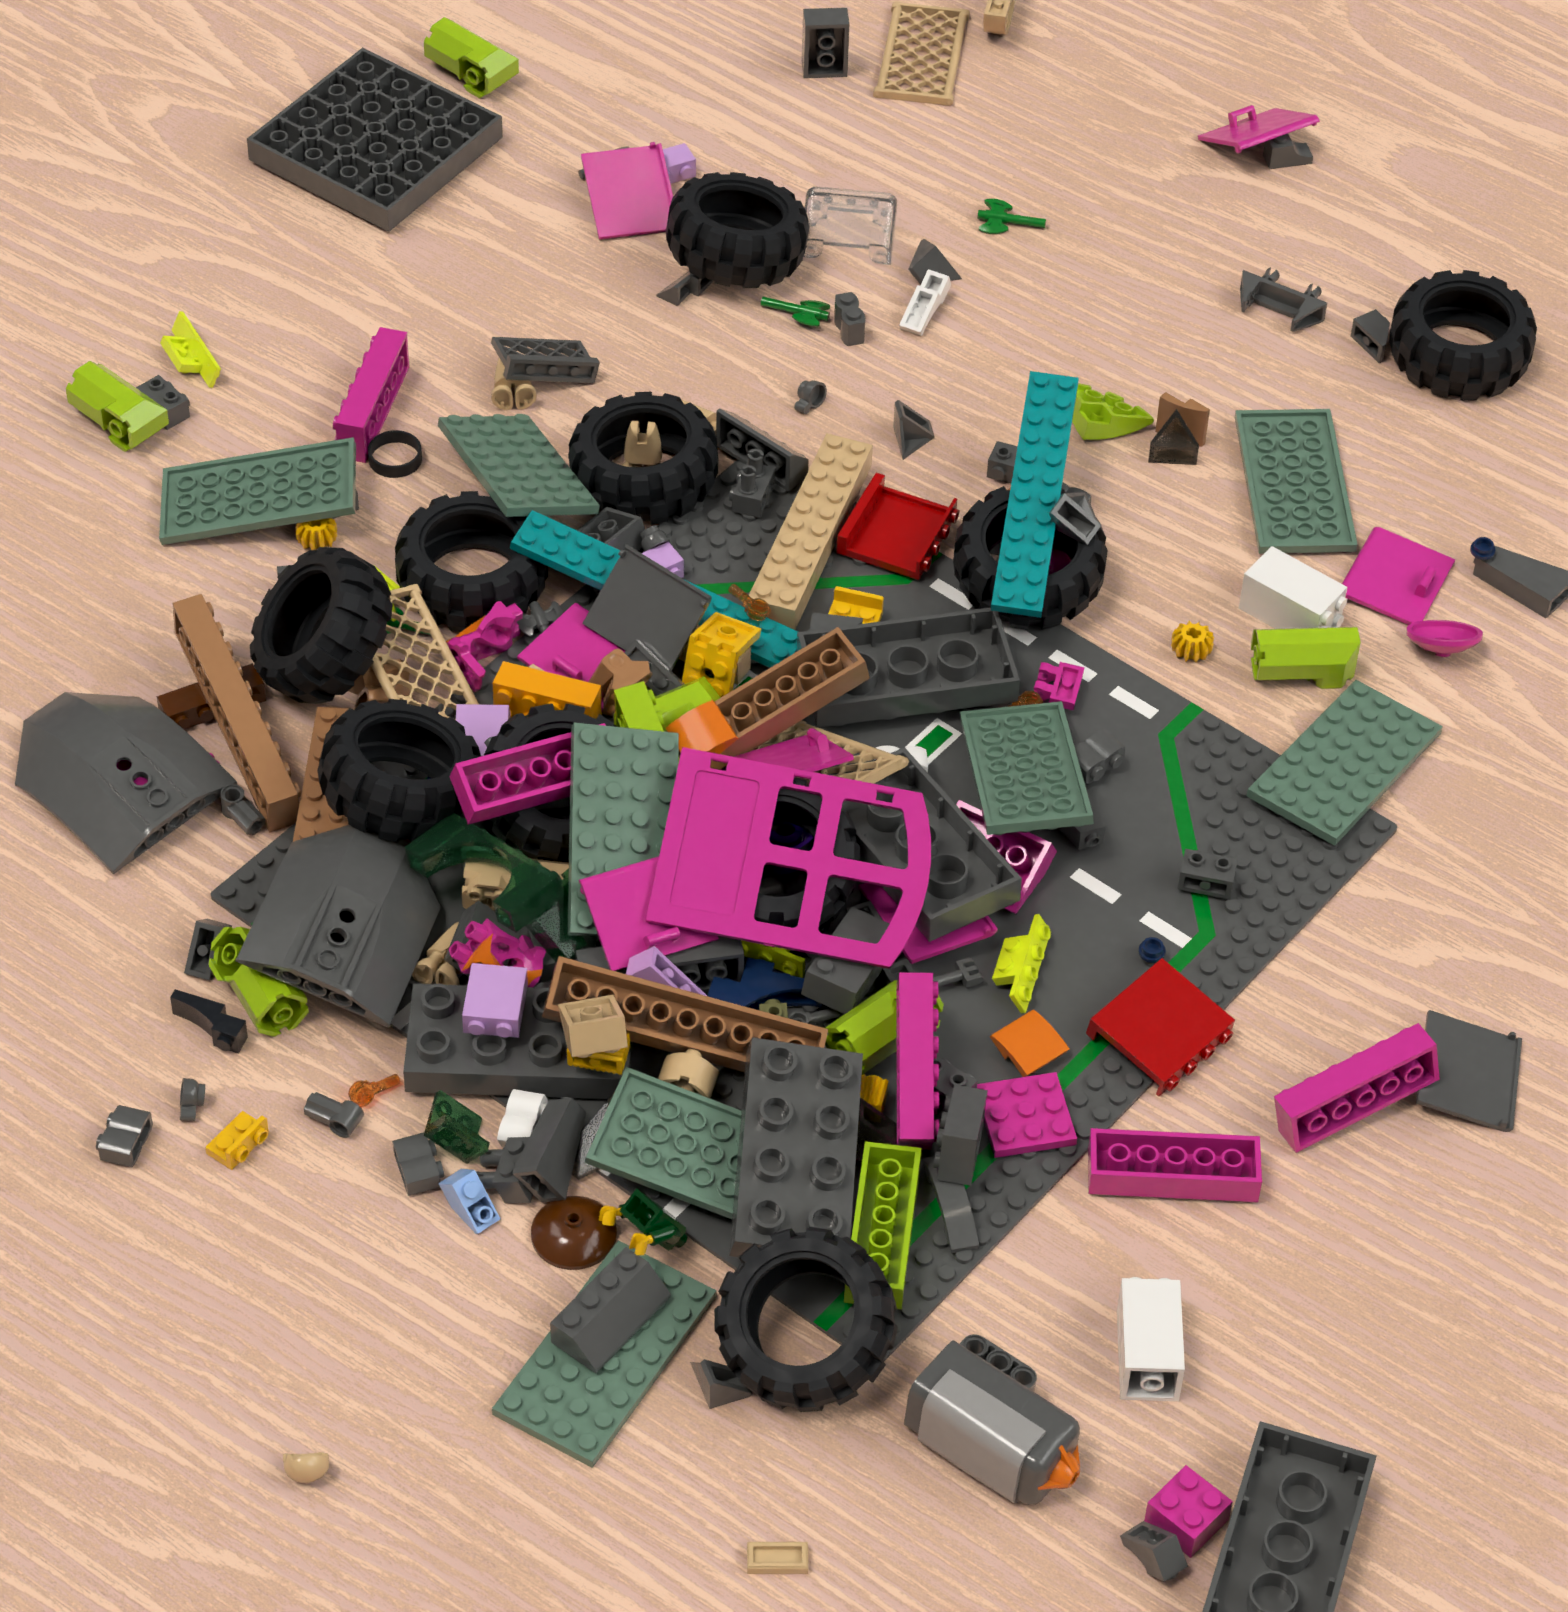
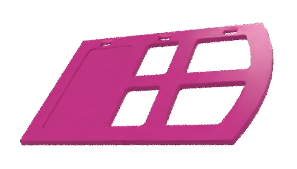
[646,747,931,969]

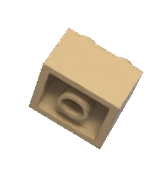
[558,995,628,1058]

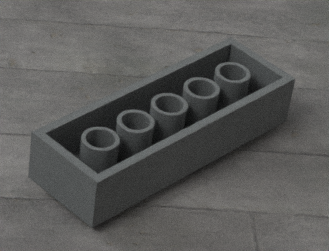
[576,936,744,993]

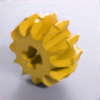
[295,518,337,550]
[1171,621,1214,663]

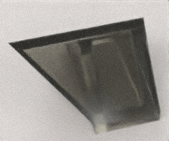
[1148,409,1199,465]
[855,1098,897,1167]

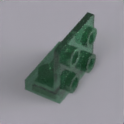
[424,1090,490,1164]

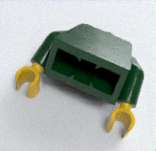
[599,1188,688,1255]

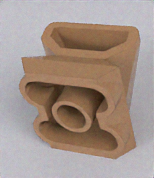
[589,648,653,717]
[349,659,413,709]

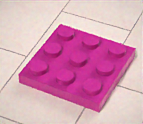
[977,1072,1077,1158]

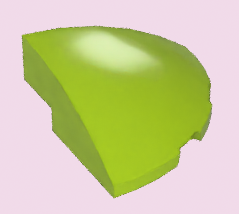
[1072,383,1154,440]

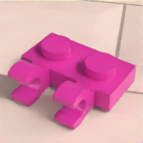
[1032,662,1085,710]

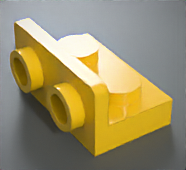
[828,586,884,624]
[205,1111,269,1170]

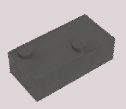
[801,907,890,1014]

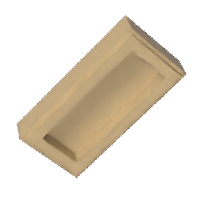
[747,1542,808,1574]

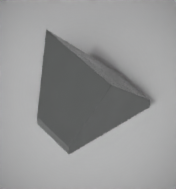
[908,239,962,285]
[893,400,934,460]
[1049,492,1101,545]
[690,1359,753,1409]

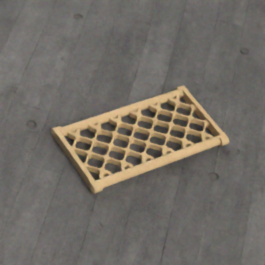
[873,2,970,106]
[371,584,479,720]
[751,720,909,787]

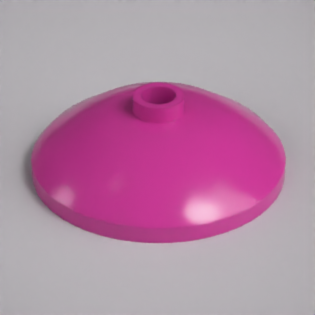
[1406,620,1483,657]

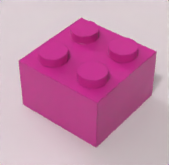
[1144,1465,1233,1558]

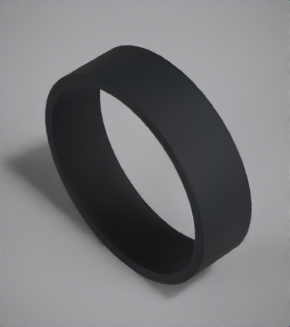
[368,430,422,478]

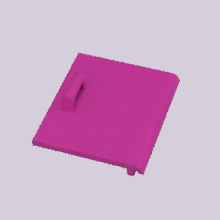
[1198,105,1320,154]
[581,142,673,240]
[1342,527,1455,625]
[517,603,625,711]
[734,728,854,777]
[578,856,719,971]
[859,883,998,964]

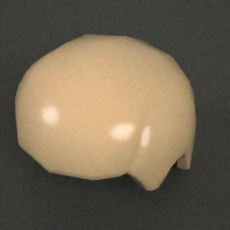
[283,1452,329,1483]

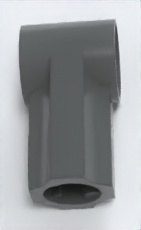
[221,784,266,835]
[304,1092,364,1138]

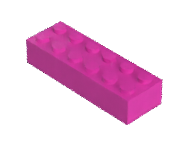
[333,327,409,463]
[449,723,606,825]
[896,972,939,1150]
[1274,1023,1440,1153]
[1088,1128,1262,1202]

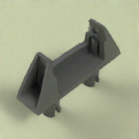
[1240,267,1327,332]

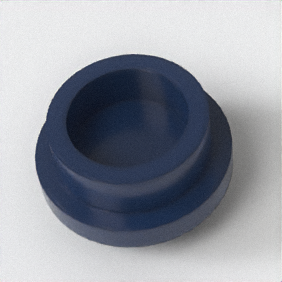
[1470,537,1496,560]
[1138,937,1166,963]

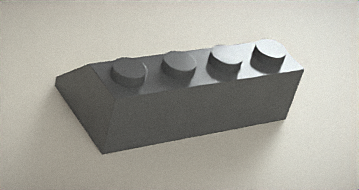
[716,408,809,492]
[550,1247,671,1374]

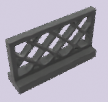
[491,337,600,383]

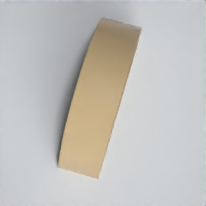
[983,0,1016,35]

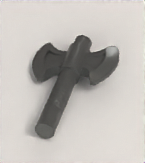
[517,601,563,637]

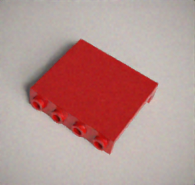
[837,472,960,580]
[1086,958,1235,1097]

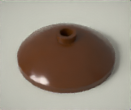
[531,1196,617,1270]

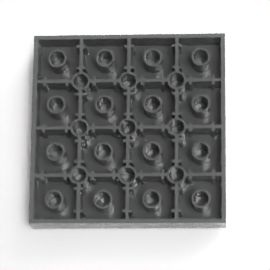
[247,47,503,232]

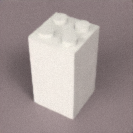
[1239,546,1347,629]
[1117,1277,1185,1402]

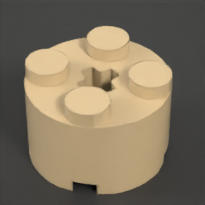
[658,1049,719,1098]

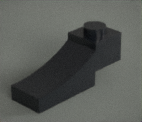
[170,989,248,1054]

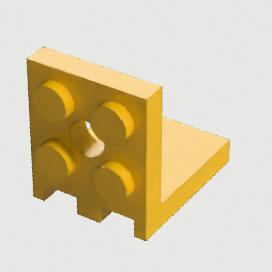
[682,612,761,697]

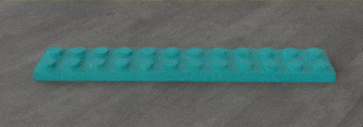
[991,371,1079,618]
[510,510,798,668]

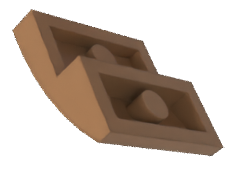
[1155,392,1210,447]

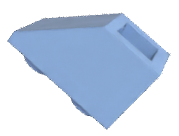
[438,1169,500,1234]

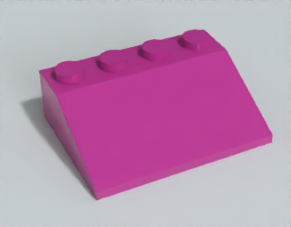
[956,800,1057,914]

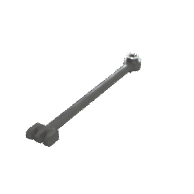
[788,957,984,1025]

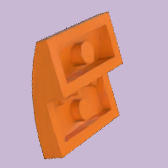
[666,700,739,754]
[990,1009,1070,1077]

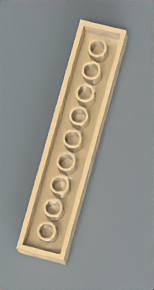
[747,433,873,630]

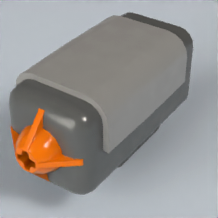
[904,1334,1080,1505]

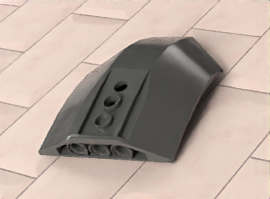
[15,692,237,874]
[236,825,441,1028]

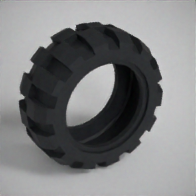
[666,172,810,288]
[1389,270,1537,400]
[568,391,719,525]
[953,486,1108,630]
[395,491,548,632]
[250,547,393,704]
[317,699,481,843]
[484,704,616,863]
[754,777,860,930]
[714,1227,898,1412]

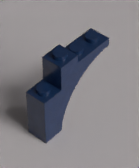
[707,957,823,1010]

